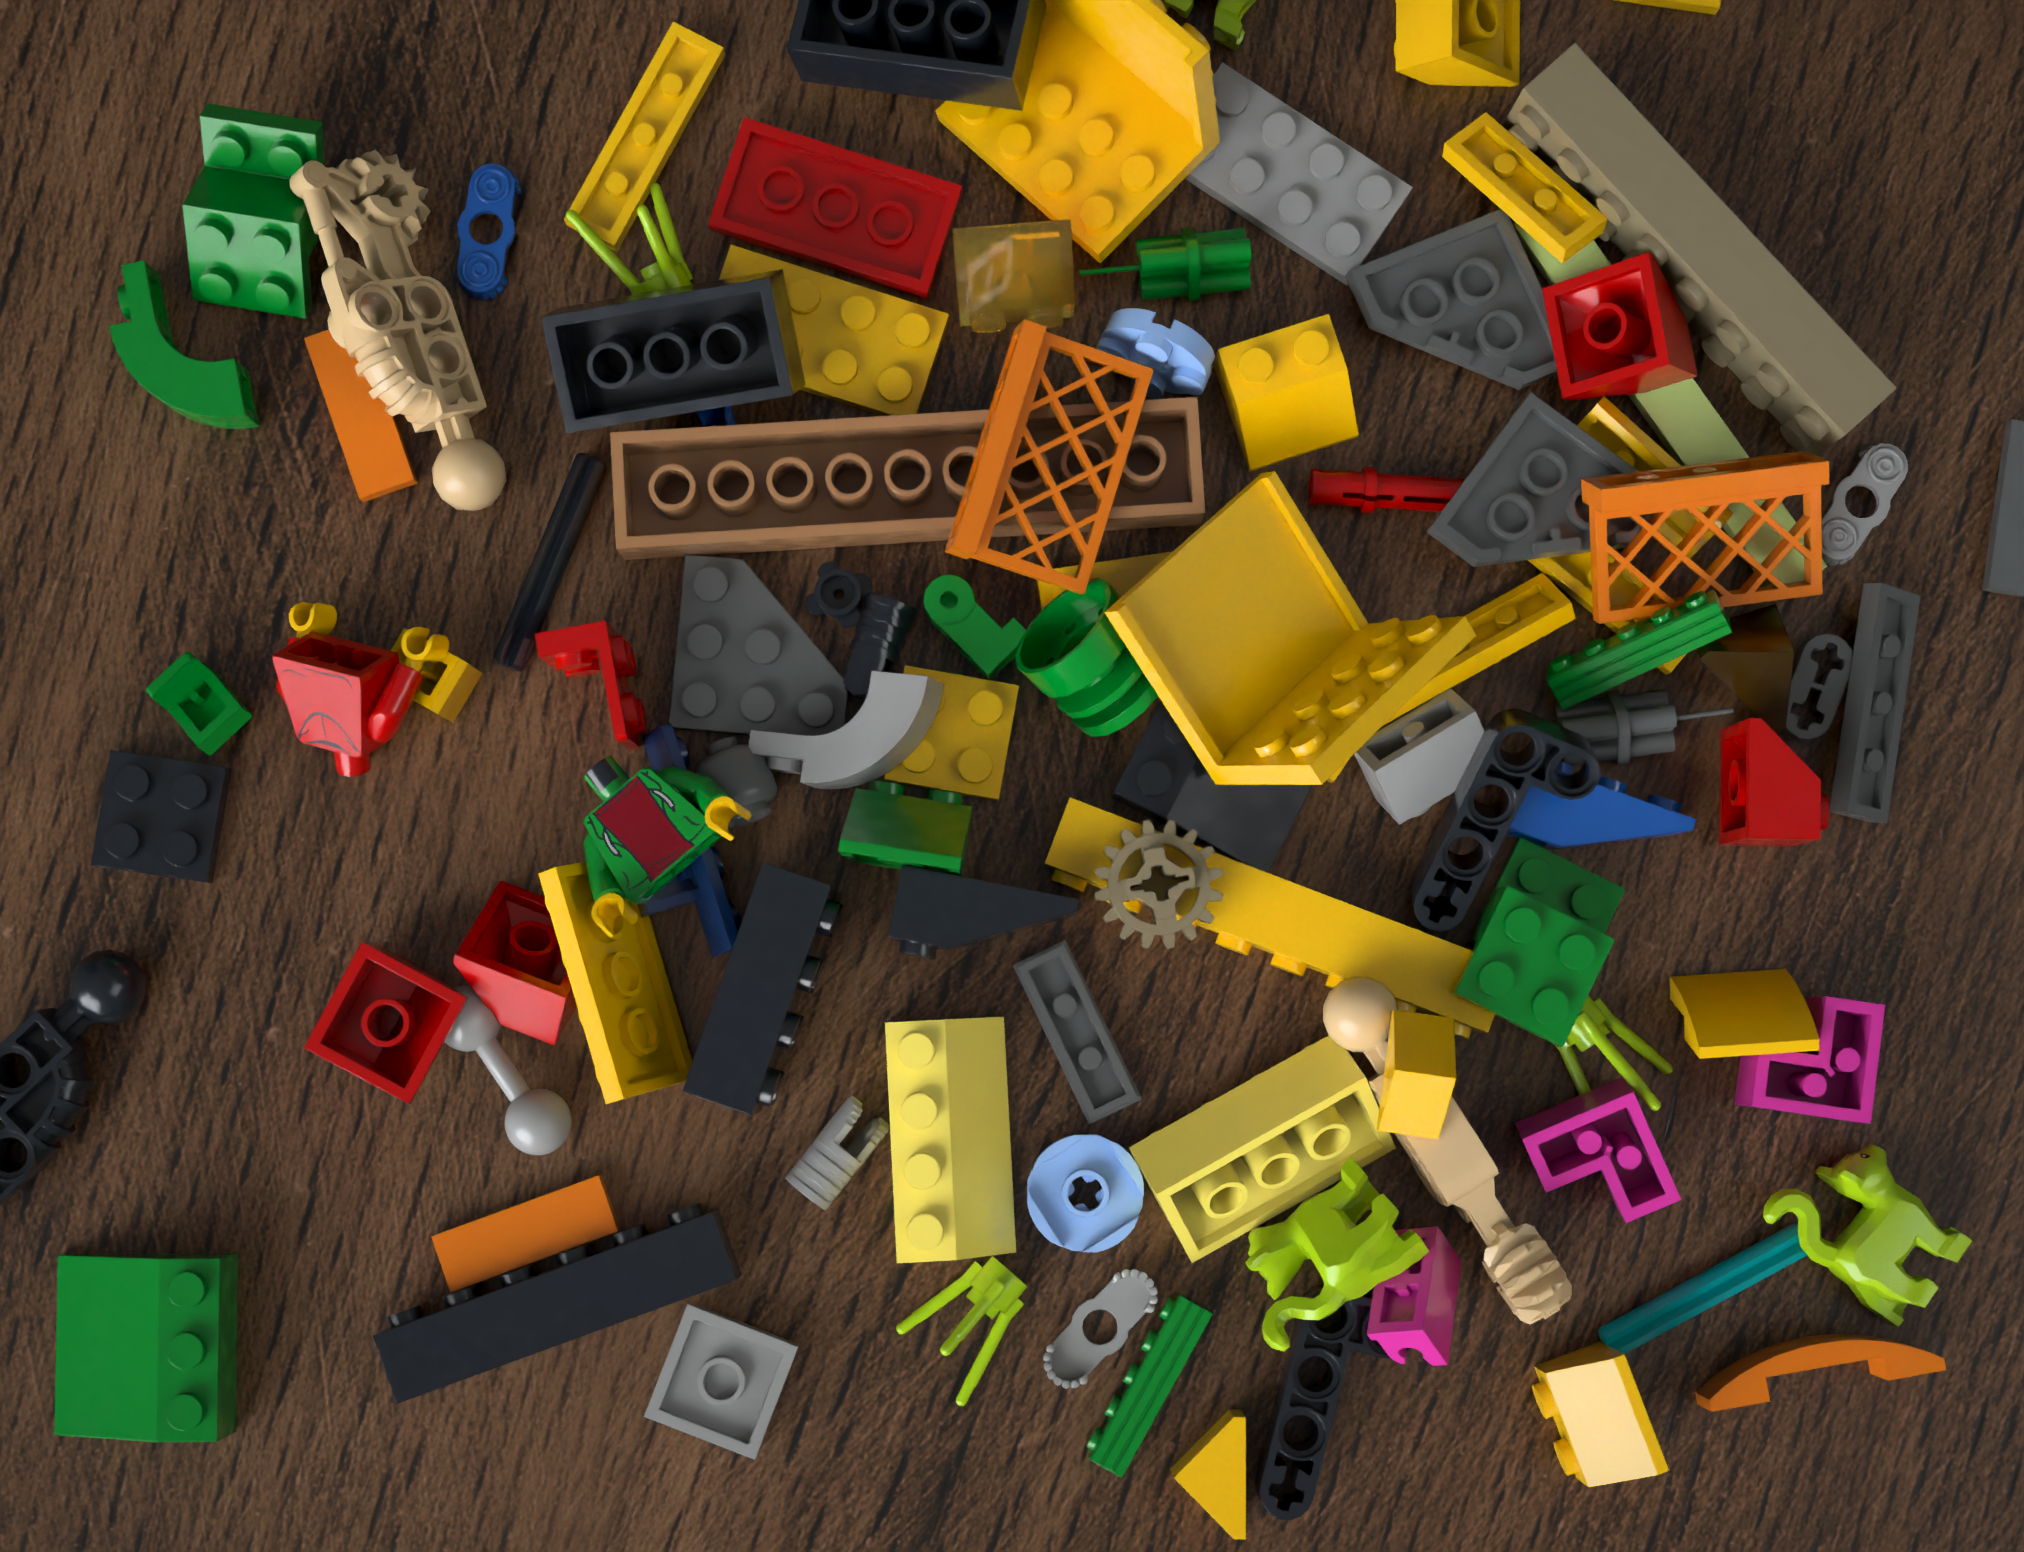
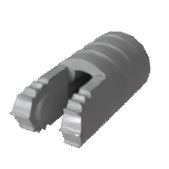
[785,1095,890,1211]

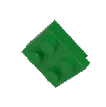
[182,103,325,319]
[1452,837,1626,1047]

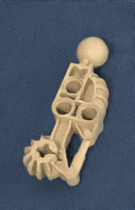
[289,150,507,511]
[1323,976,1572,1325]

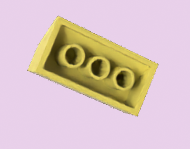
[885,1017,1016,1263]
[1129,1035,1396,1263]

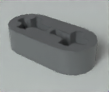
[1780,633,1853,742]

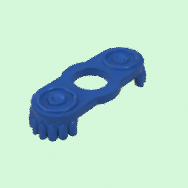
[456,164,522,302]

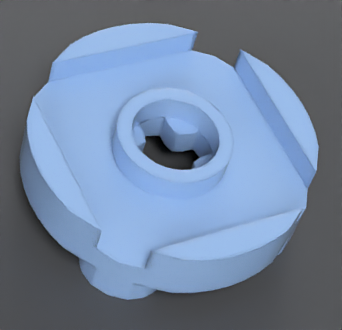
[1096,308,1215,399]
[1027,1134,1144,1253]

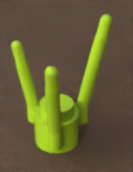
[566,183,694,295]
[1555,995,1673,1111]
[896,1256,1027,1406]

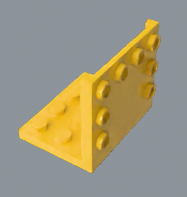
[935,0,1220,263]
[1104,471,1477,785]

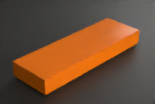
[304,329,418,502]
[431,1175,621,1293]

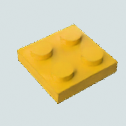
[884,665,1019,801]

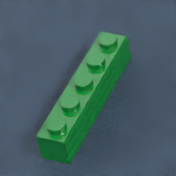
[1546,590,1732,710]
[1086,1292,1213,1478]

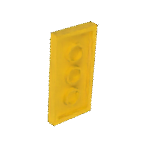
[719,245,950,416]
[538,862,693,1104]

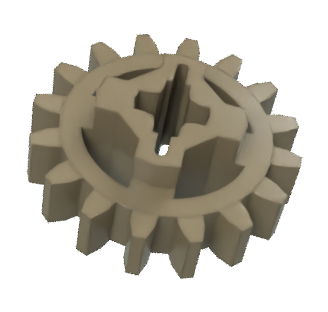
[1094,820,1223,949]

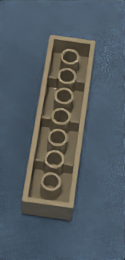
[1503,43,1897,455]

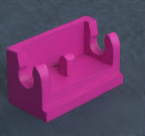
[1367,1226,1462,1366]

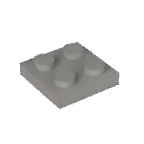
[644,1302,800,1460]

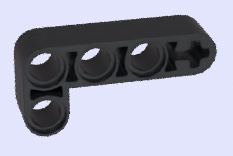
[1410,708,1600,931]
[1255,1284,1410,1520]

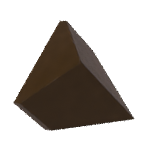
[1697,604,1794,734]

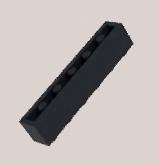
[373,1203,742,1404]

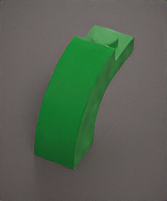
[109,260,260,429]

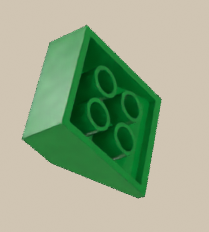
[54,1253,238,1442]

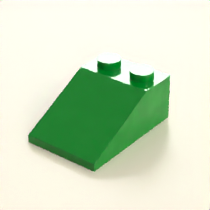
[838,780,973,877]

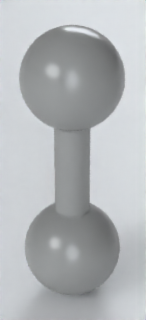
[445,985,572,1155]

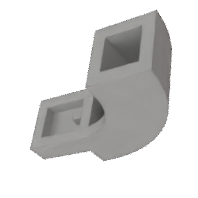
[748,671,944,789]

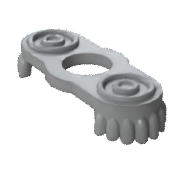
[1822,443,1908,567]
[1043,1269,1158,1389]

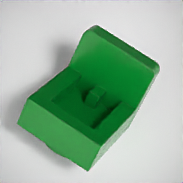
[146,652,253,756]

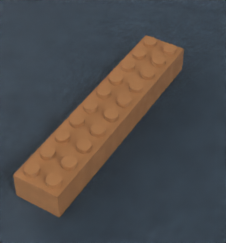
[610,397,1206,560]

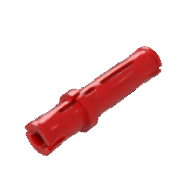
[1308,466,1465,513]

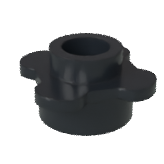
[806,562,872,628]

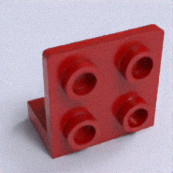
[535,621,648,750]

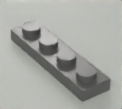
[1829,583,1921,823]

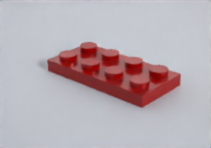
[708,117,963,299]

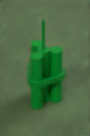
[1079,228,1251,302]

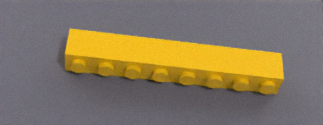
[1044,798,1495,1040]

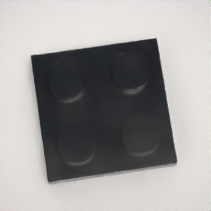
[91,750,232,883]

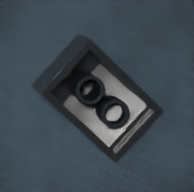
[1111,700,1313,873]
[888,865,1080,960]

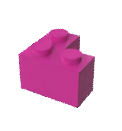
[1734,996,1885,1124]
[1515,1077,1681,1223]

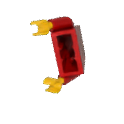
[272,602,449,777]

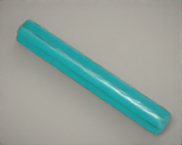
[1598,1224,1807,1354]

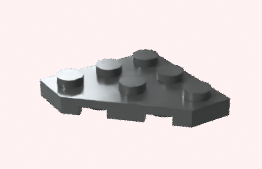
[1345,209,1558,390]
[1426,392,1654,567]
[669,555,849,736]

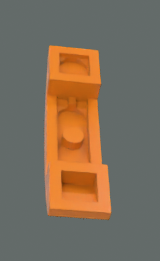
[1695,1334,1946,1412]

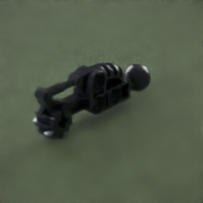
[0,949,146,1205]

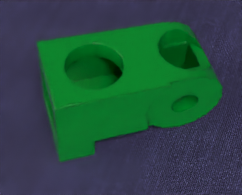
[924,574,1026,680]

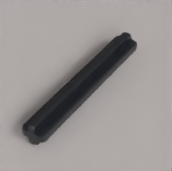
[494,453,606,672]

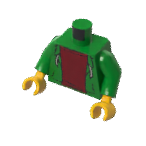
[583,756,752,937]

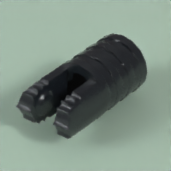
[843,593,916,703]

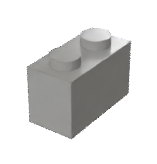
[1354,688,1484,825]

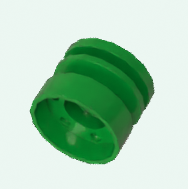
[1015,578,1158,737]

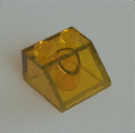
[953,219,1075,333]

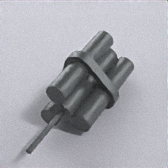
[1554,689,1734,766]

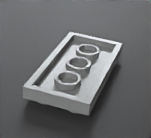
[1185,62,1413,286]

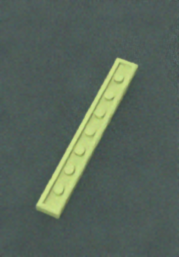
[1513,223,1828,602]

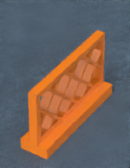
[945,319,1154,595]
[1581,451,1830,624]

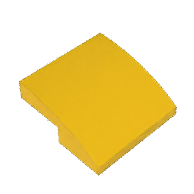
[1670,969,1819,1059]

